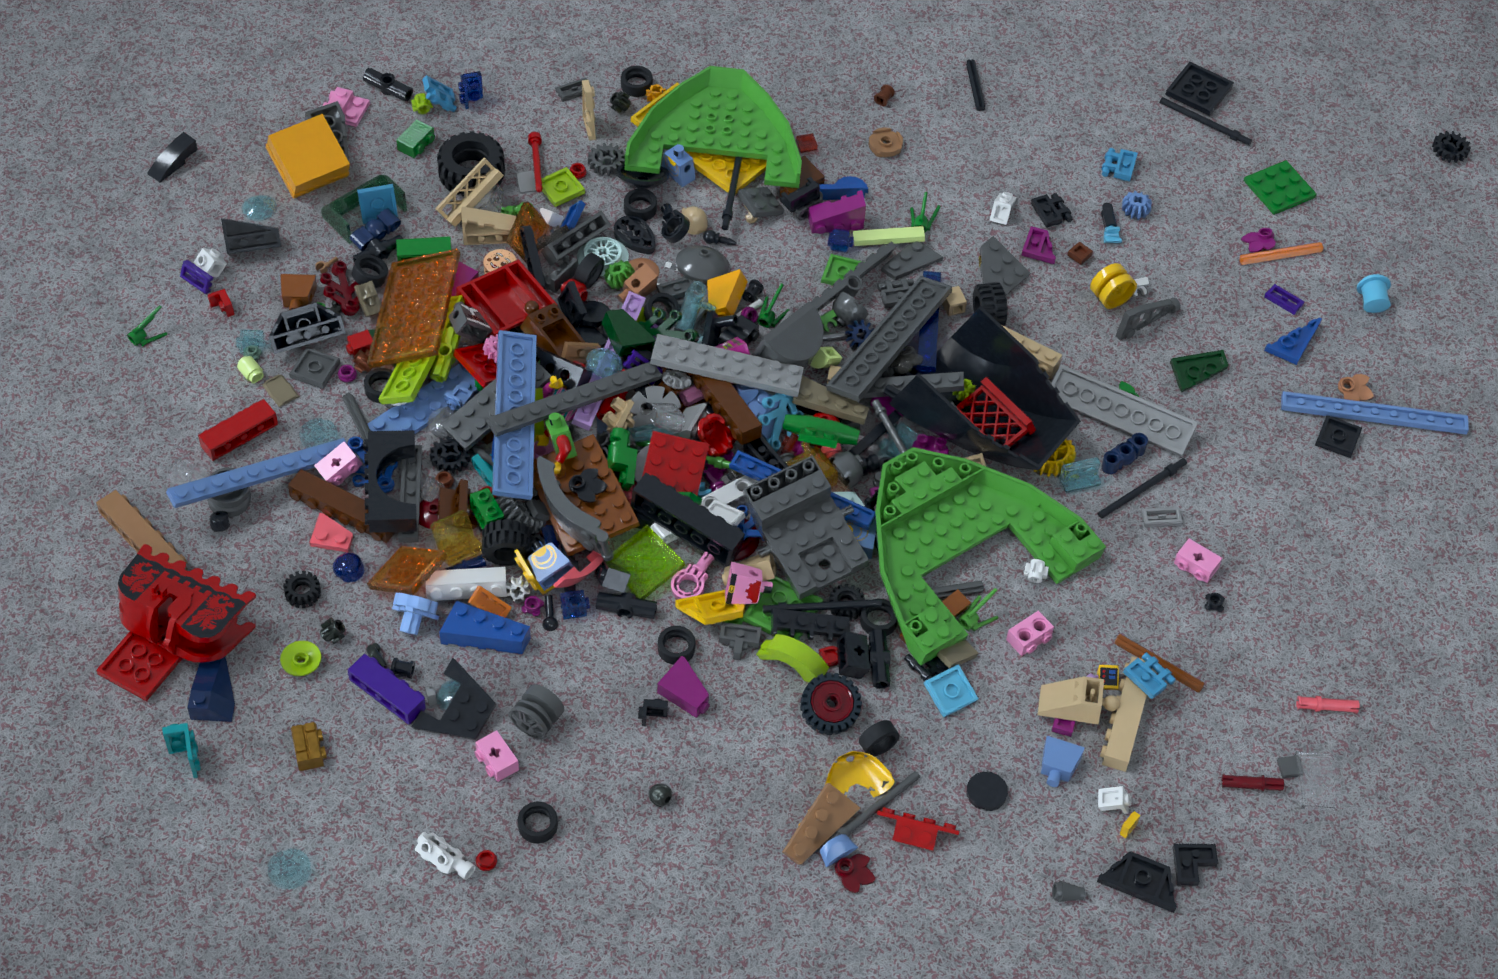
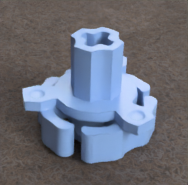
[392,593,439,635]

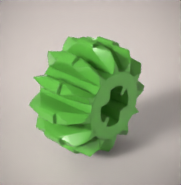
[604,260,635,290]

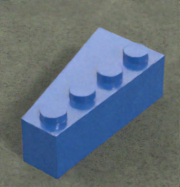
[439,601,531,654]

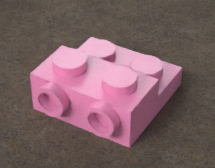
[323,87,370,127]

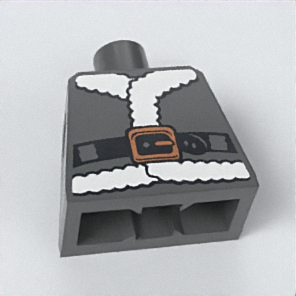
[449,302,492,343]

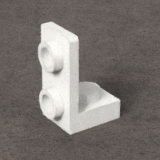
[990,192,1016,225]

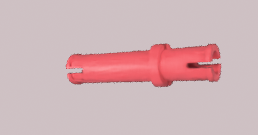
[1296,696,1360,713]

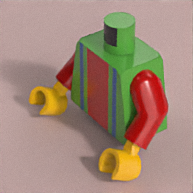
[535,413,577,474]

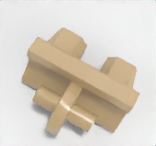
[602,397,635,433]

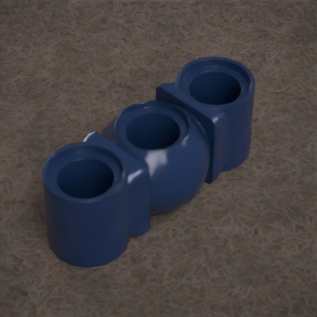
[349,208,401,252]
[1101,433,1148,474]

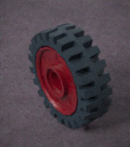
[800,673,862,735]

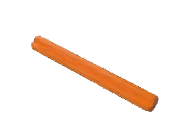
[1239,242,1324,265]

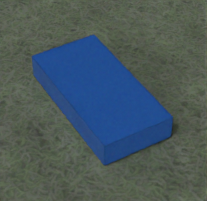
[559,200,586,234]

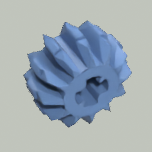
[1122,191,1152,220]

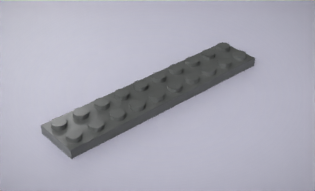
[826,276,952,402]

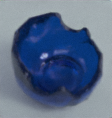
[332,552,365,583]

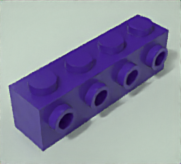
[347,653,426,725]

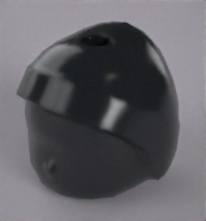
[209,511,230,532]

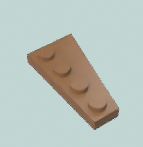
[782,783,860,865]

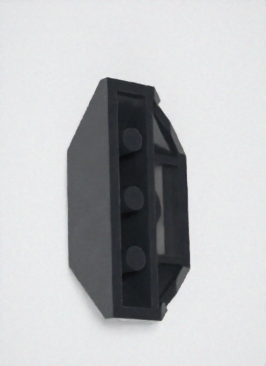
[269,302,346,354]

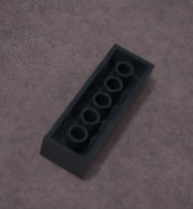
[630,473,745,567]

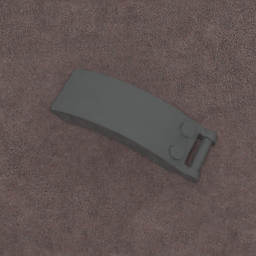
[537,456,614,561]

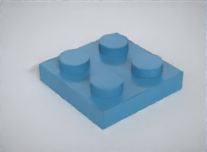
[357,184,398,224]

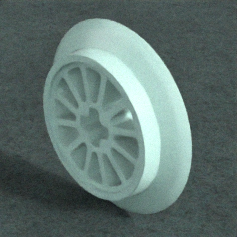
[577,237,629,276]

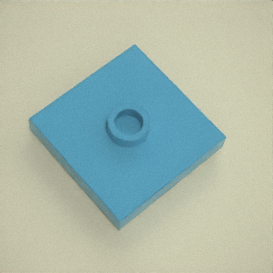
[923,664,979,717]

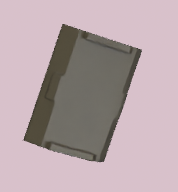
[262,374,300,407]

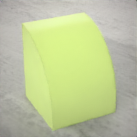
[810,346,843,369]

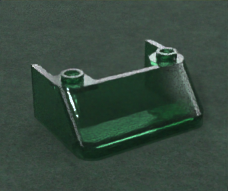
[321,175,407,244]

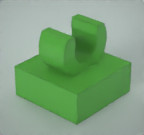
[820,309,837,332]

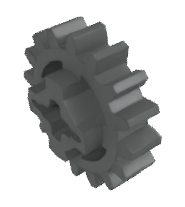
[588,143,625,176]

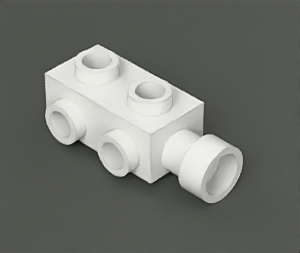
[415,832,476,880]

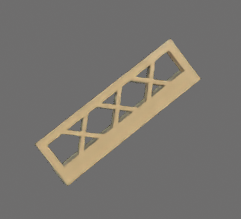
[435,158,504,227]

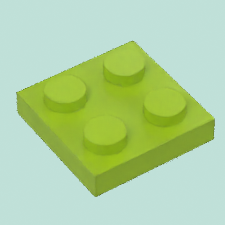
[542,167,585,207]

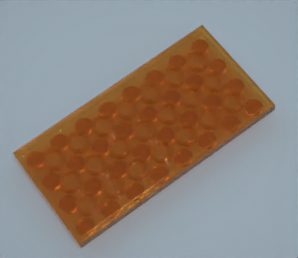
[367,249,460,368]

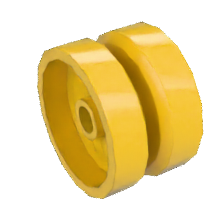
[1090,263,1137,309]

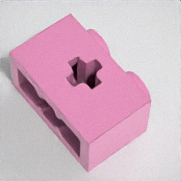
[314,442,363,486]
[1174,538,1222,583]
[474,730,519,782]

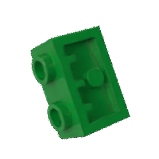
[470,488,504,530]

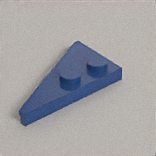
[1264,317,1322,365]

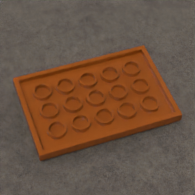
[533,434,640,556]

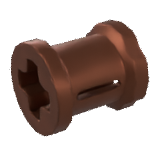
[874,84,895,107]

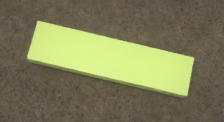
[853,226,925,246]

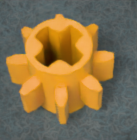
[646,84,666,102]

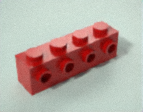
[198,399,278,461]

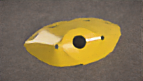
[825,751,895,797]

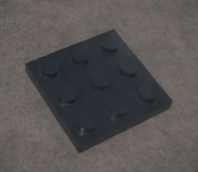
[1165,61,1234,116]

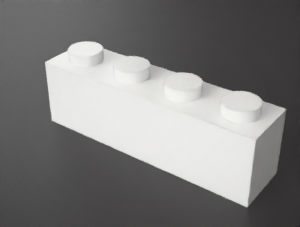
[426,567,507,601]

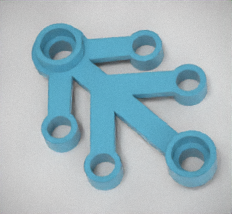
[758,393,804,452]

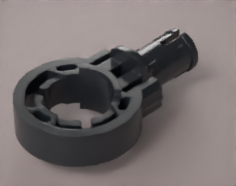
[661,203,690,243]

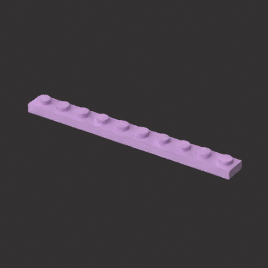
[571,291,646,431]

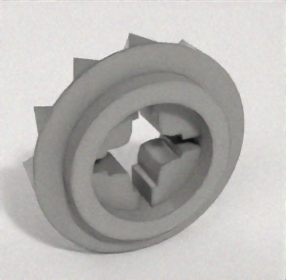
[662,369,692,389]

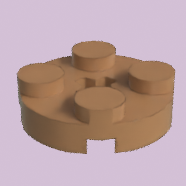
[868,127,903,157]

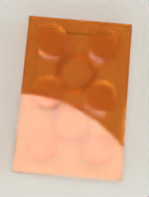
[506,201,550,262]

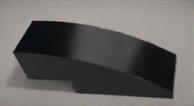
[147,132,198,183]

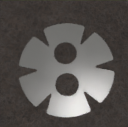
[630,386,681,440]

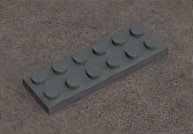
[441,361,551,452]

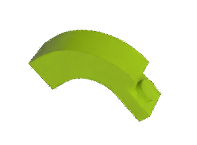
[756,634,829,682]

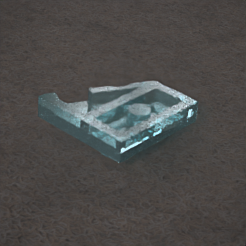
[628,422,673,442]

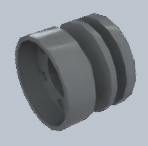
[509,684,564,739]

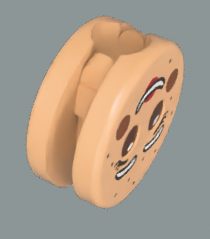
[483,249,517,274]

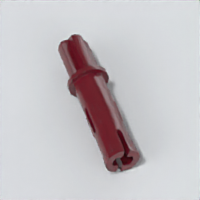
[1221,774,1285,792]

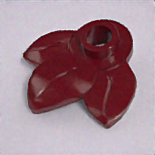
[834,854,875,893]

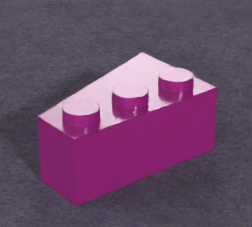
[808,190,866,234]

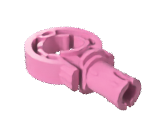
[671,552,715,599]

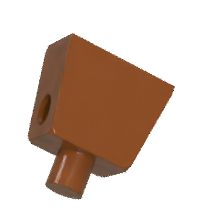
[280,274,317,310]

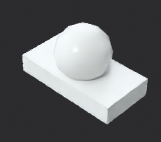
[707,500,745,526]

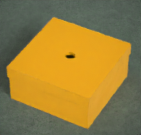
[265,114,350,199]

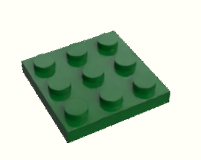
[1243,160,1317,215]

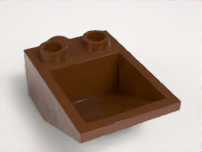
[520,300,585,356]

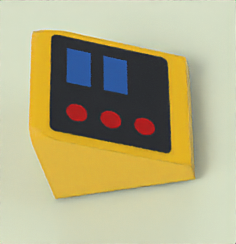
[1097,665,1119,690]

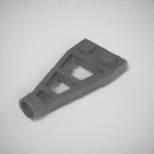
[1116,297,1181,340]

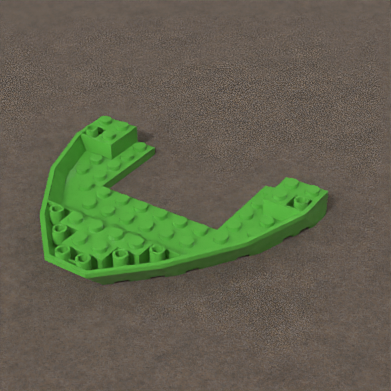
[875,447,1106,666]

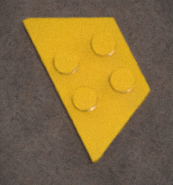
[675,590,746,625]

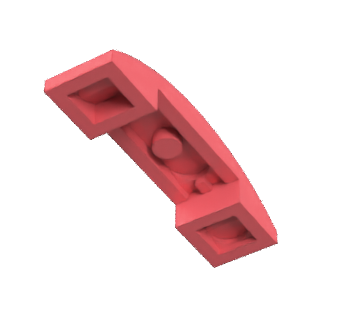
[553,541,609,588]

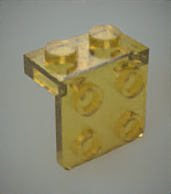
[431,510,482,566]

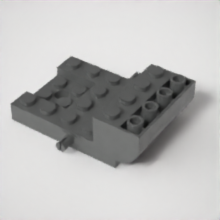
[743,455,869,600]

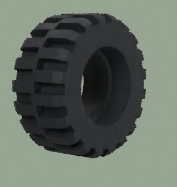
[437,131,505,196]

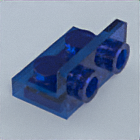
[458,71,483,109]

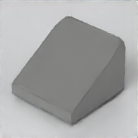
[516,170,536,194]

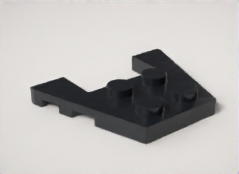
[412,658,496,740]

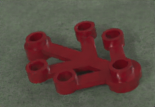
[320,260,360,316]

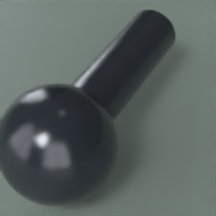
[542,595,558,631]

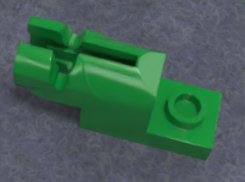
[607,428,638,492]

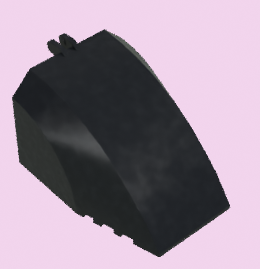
[889,306,1081,470]

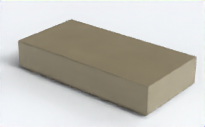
[937,640,978,669]

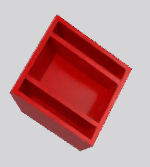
[456,259,558,337]

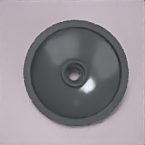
[676,245,729,283]

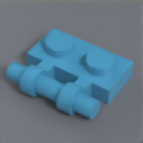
[422,75,457,112]
[1101,148,1138,181]
[1123,652,1176,699]

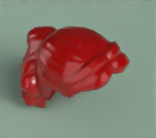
[698,413,733,457]

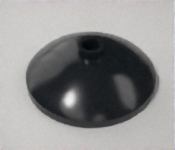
[617,164,669,189]

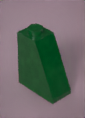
[602,309,656,357]

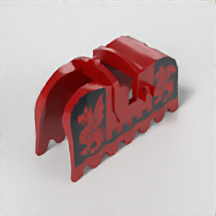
[118,544,256,662]

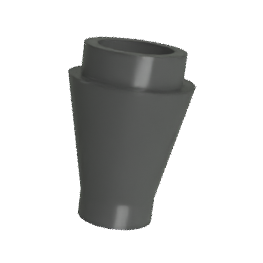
[1052,881,1085,902]

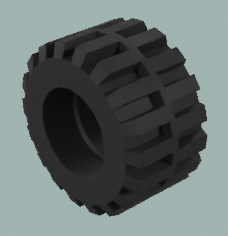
[973,282,1008,326]
[482,519,531,566]

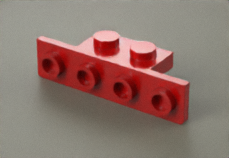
[877,807,960,851]

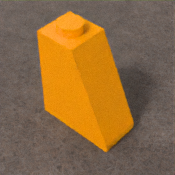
[707,269,748,317]

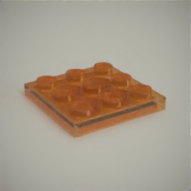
[367,546,448,595]

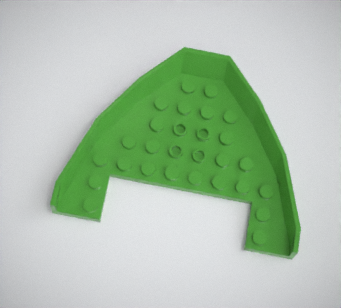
[625,66,802,188]

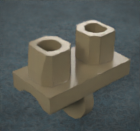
[354,281,384,317]

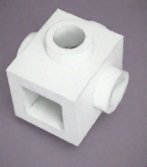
[194,248,227,278]

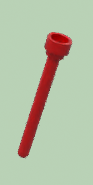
[528,132,543,193]

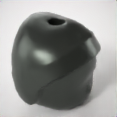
[649,783,672,807]

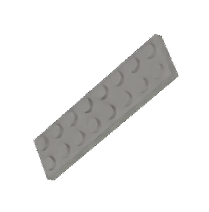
[650,334,804,397]
[1051,365,1198,457]

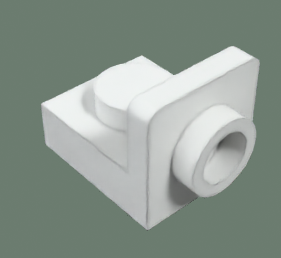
[1098,786,1131,814]

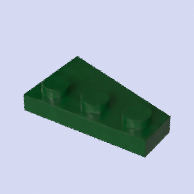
[1170,350,1229,393]

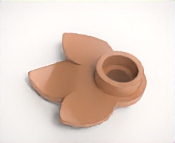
[1338,374,1374,401]

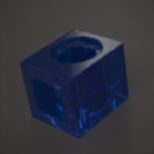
[560,590,590,620]

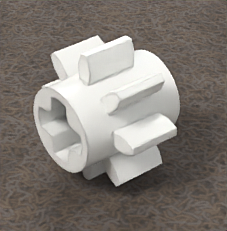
[1024,559,1049,583]
[506,576,530,601]

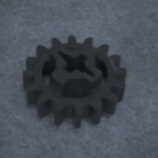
[1432,131,1471,163]
[430,436,471,474]

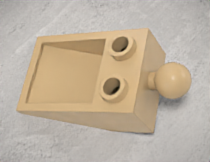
[1037,676,1120,724]

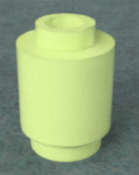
[237,356,264,384]

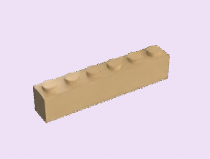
[1100,656,1154,772]

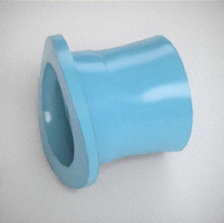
[1357,274,1391,313]

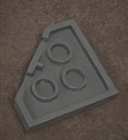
[980,236,1031,295]

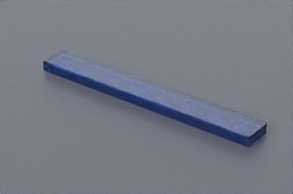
[917,271,941,372]

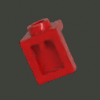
[207,289,235,317]

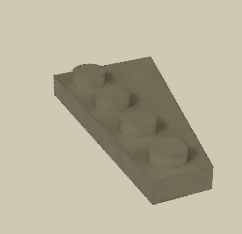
[792,375,869,425]

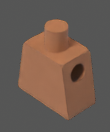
[618,263,658,304]

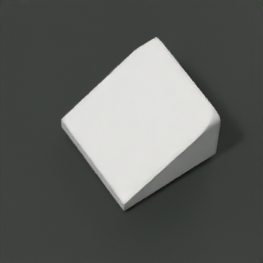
[540,208,564,229]

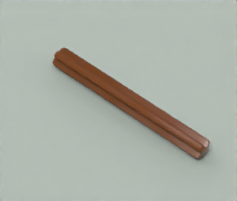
[1114,634,1205,692]

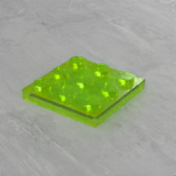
[610,525,686,599]

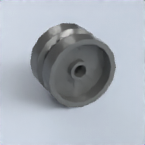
[207,467,251,518]

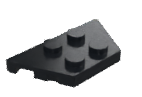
[1097,851,1177,913]

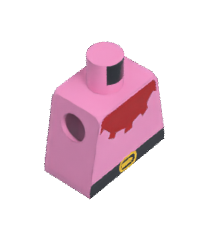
[725,562,773,604]

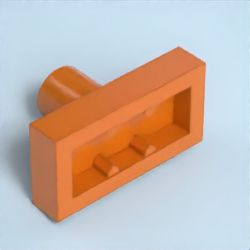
[467,586,512,618]

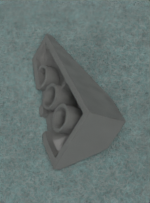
[305,101,349,161]

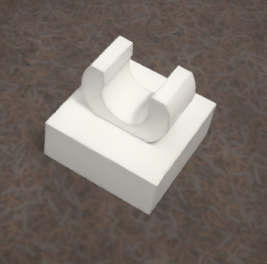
[1133,277,1149,297]

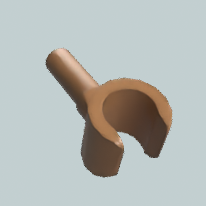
[315,257,338,274]

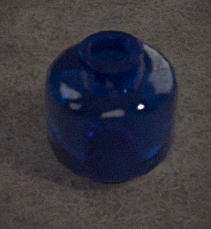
[827,228,854,253]

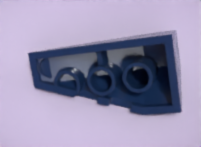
[187,656,235,722]

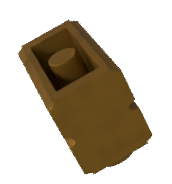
[291,722,327,771]

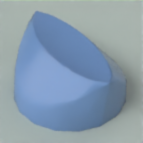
[820,834,858,867]

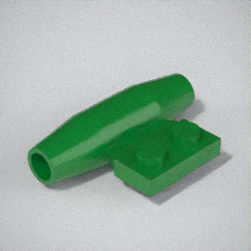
[782,414,860,449]

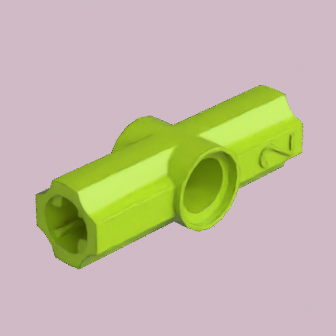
[430,326,461,383]

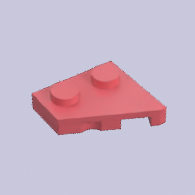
[309,513,353,553]

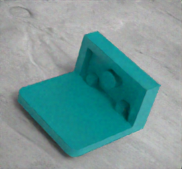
[162,723,201,778]

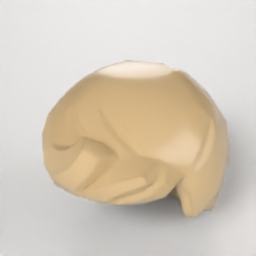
[681,206,708,235]

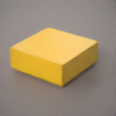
[1120,811,1141,838]

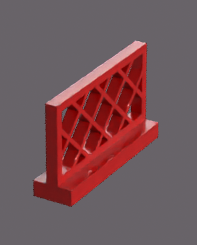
[957,377,1036,447]

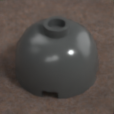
[832,292,869,327]
[828,451,864,490]

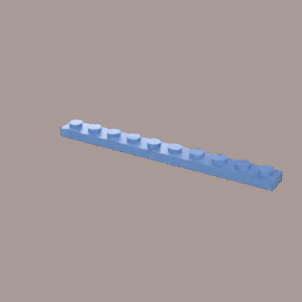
[1281,391,1469,435]
[166,438,348,508]

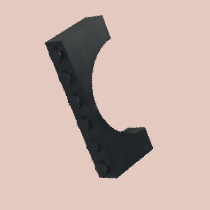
[364,430,417,533]

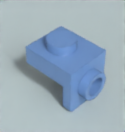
[444,385,474,410]

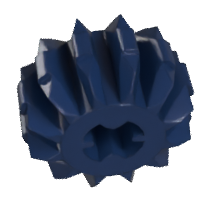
[845,319,875,350]

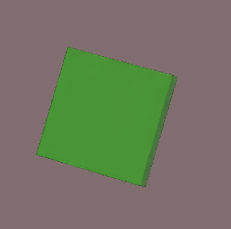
[821,254,861,285]

